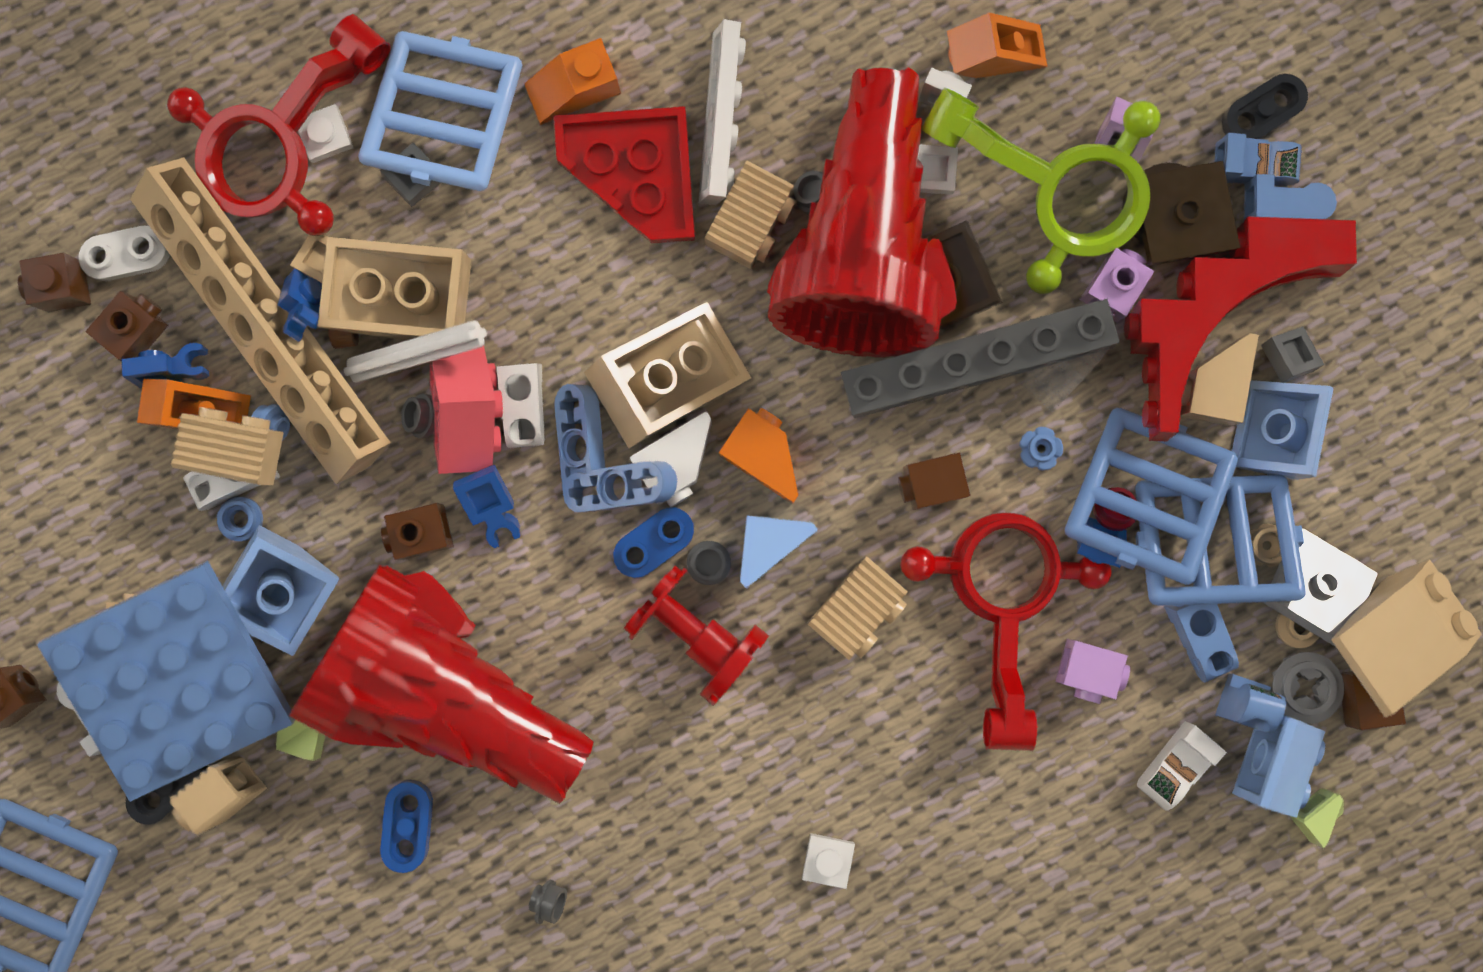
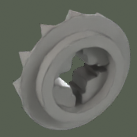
[1270,652,1344,724]

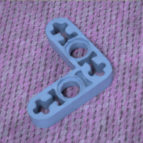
[554,384,677,512]

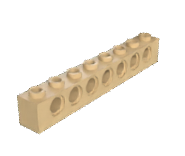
[130,157,391,484]

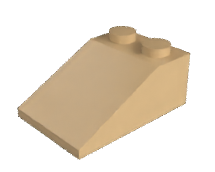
[318,237,472,341]
[584,302,751,449]
[1331,559,1482,717]

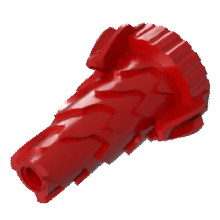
[767,67,957,358]
[289,564,594,804]

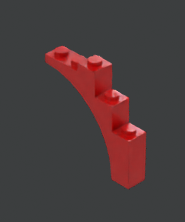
[1124,216,1357,442]

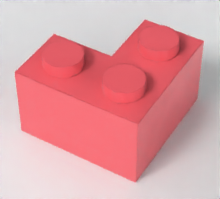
[429,346,503,474]

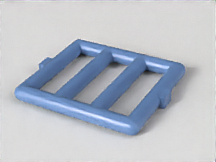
[1065,408,1238,585]
[1135,475,1306,606]
[0,799,118,972]

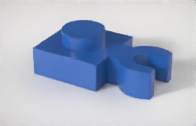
[453,464,520,548]

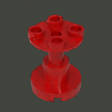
[623,565,769,706]

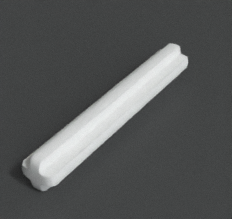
[344,321,487,383]

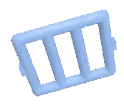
[358,31,522,191]

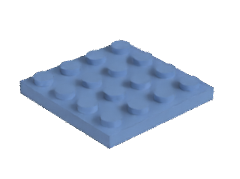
[37,561,296,801]

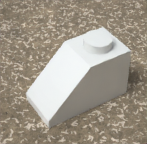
[629,411,712,508]

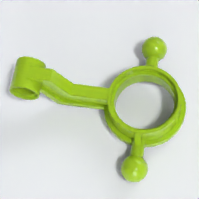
[921,87,1161,294]

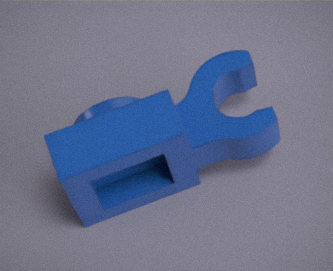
[278,268,322,342]
[122,343,209,388]

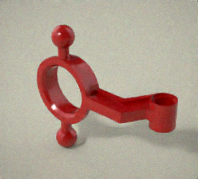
[167,14,390,236]
[900,513,1112,751]

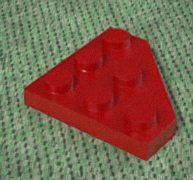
[554,106,695,244]

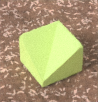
[276,706,325,761]
[1290,788,1344,848]

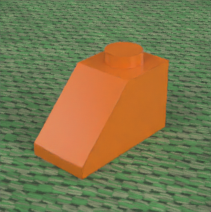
[947,12,1048,78]
[524,38,621,125]
[137,379,251,430]
[719,408,798,504]

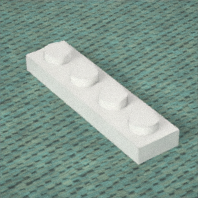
[698,19,746,205]

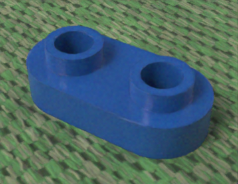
[613,507,694,578]
[380,780,433,873]

